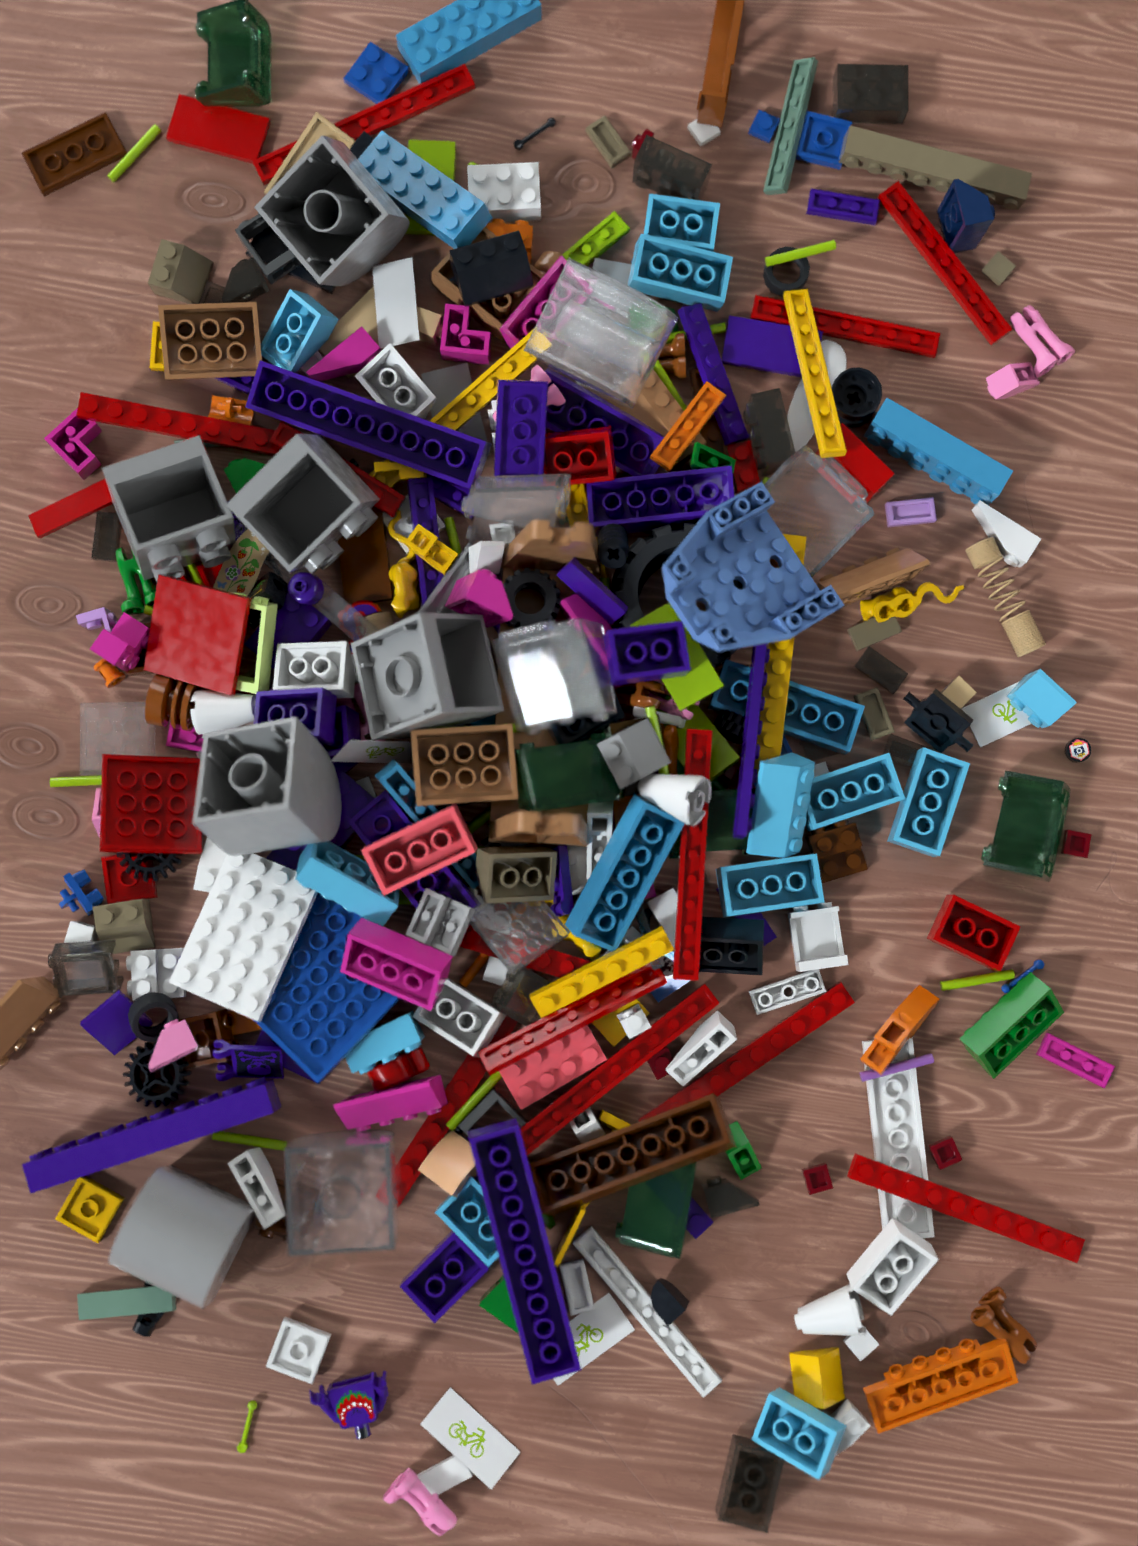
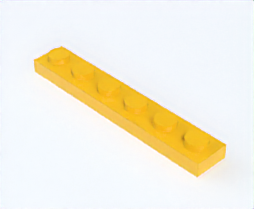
[529,926,674,1018]

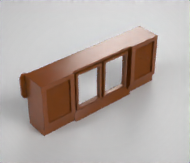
[697,0,744,128]

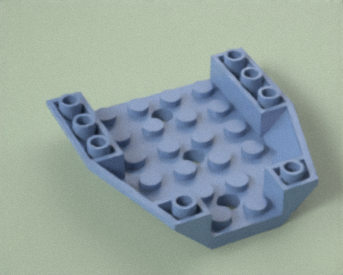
[662,482,844,652]

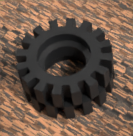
[713,709,745,746]

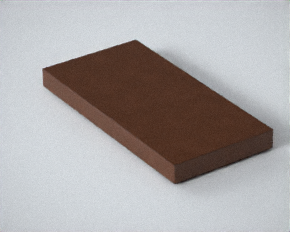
[21,112,127,197]
[338,506,394,606]

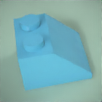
[1007,669,1077,728]

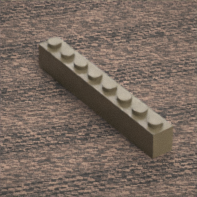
[839,125,1032,210]

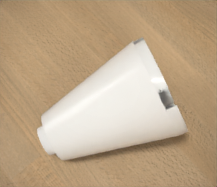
[191,689,256,738]
[638,774,711,826]
[794,1284,866,1336]

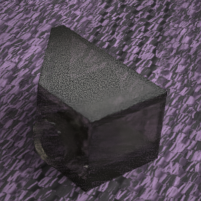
[222,257,270,303]
[702,1176,760,1218]

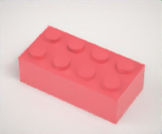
[361,804,478,895]
[499,1025,607,1110]

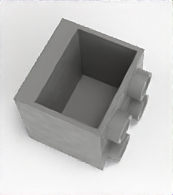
[226,434,380,574]
[102,436,236,582]
[351,613,504,740]

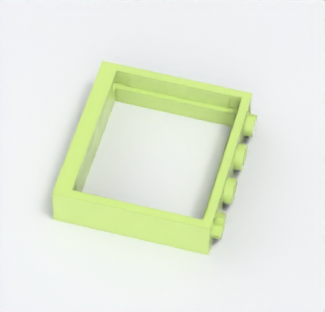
[216,588,278,694]

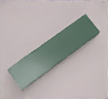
[77,1286,176,1320]

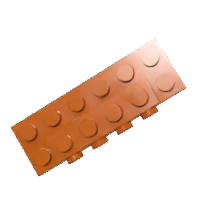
[863,1339,1019,1434]

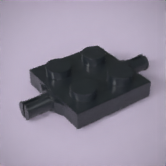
[903,689,974,753]

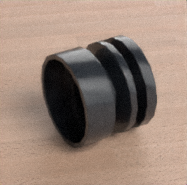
[831,367,882,429]

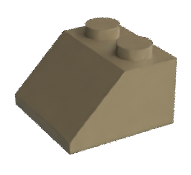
[148,239,213,304]
[93,899,156,955]

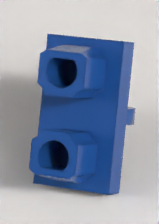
[59,870,104,916]

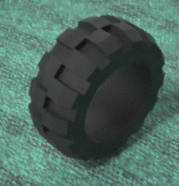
[611,522,743,668]

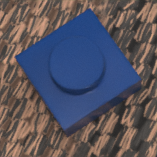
[748,110,780,144]

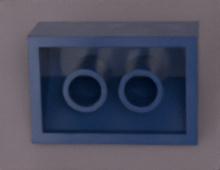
[937,179,995,254]

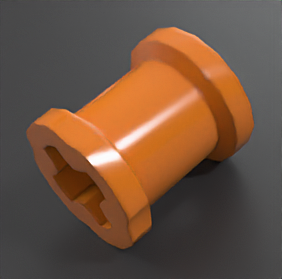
[93,658,126,688]

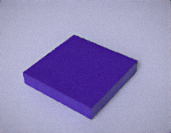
[80,990,153,1056]

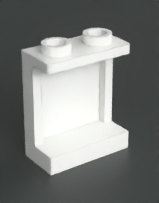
[787,902,849,972]

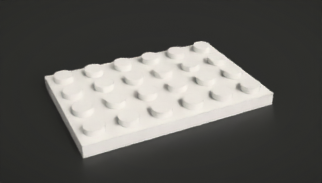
[169,853,318,1022]

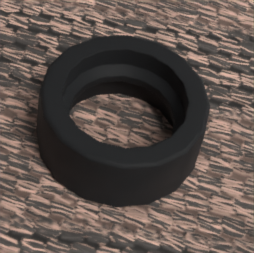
[763,247,810,296]
[128,992,179,1042]

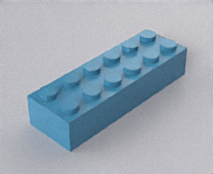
[396,0,542,84]
[358,131,492,249]
[863,398,1013,505]
[708,660,865,755]
[565,794,685,951]

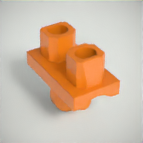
[208,395,255,425]

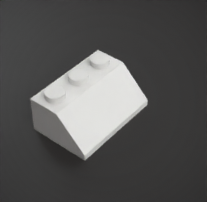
[355,343,437,419]
[273,641,355,698]

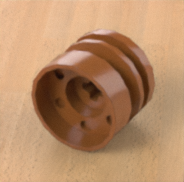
[145,674,201,731]

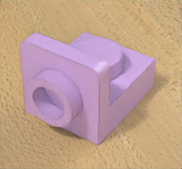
[76,607,117,632]

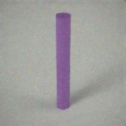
[859,1053,934,1082]

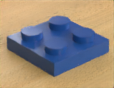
[343,41,409,104]
[795,111,852,170]

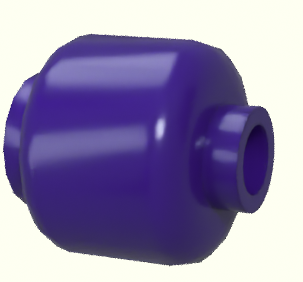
[288,572,324,605]

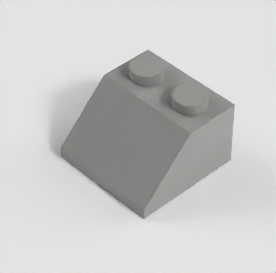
[597,718,671,789]

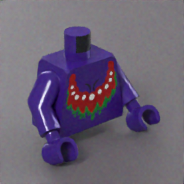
[309,1371,389,1439]

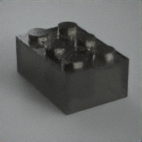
[833,64,909,124]
[632,135,712,200]
[743,388,797,477]
[715,1434,785,1533]

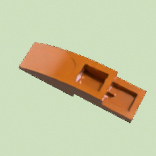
[860,985,940,1076]

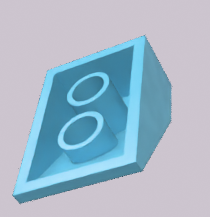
[261,289,339,373]

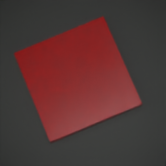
[144,574,251,695]
[99,754,202,854]

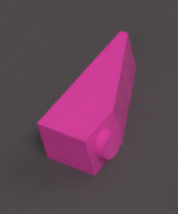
[306,326,381,382]

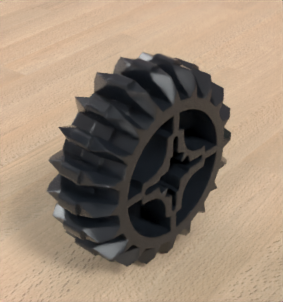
[117,852,184,882]
[123,1041,192,1108]

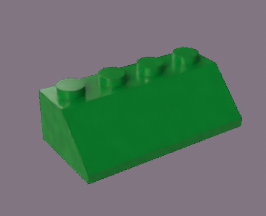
[960,972,1064,1079]

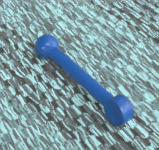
[1001,960,1044,993]

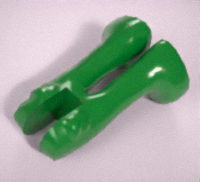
[116,547,156,615]

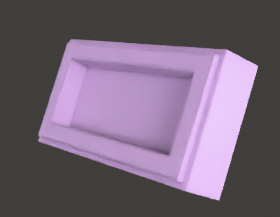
[885,497,937,527]

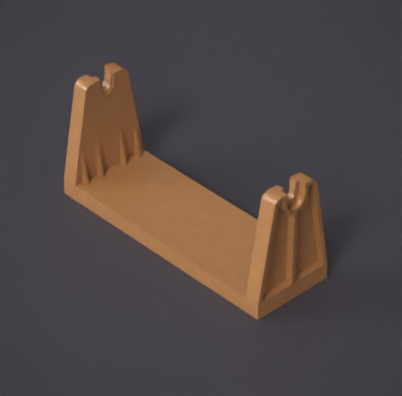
[489,520,601,847]

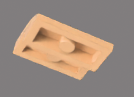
[418,1131,478,1198]

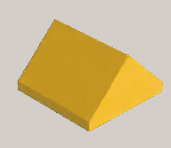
[789,1347,845,1409]

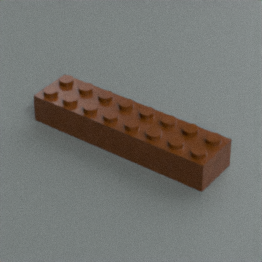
[529,1094,737,1216]

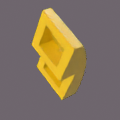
[374,462,427,480]
[404,524,458,575]

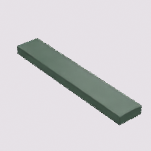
[763,57,818,195]

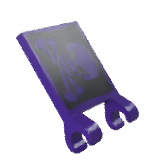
[213,1040,284,1081]

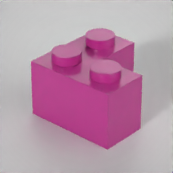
[440,304,492,365]
[44,408,102,480]
[90,612,150,673]

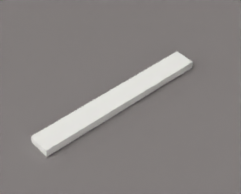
[573,1226,722,1398]

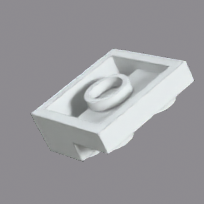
[126,948,186,1001]

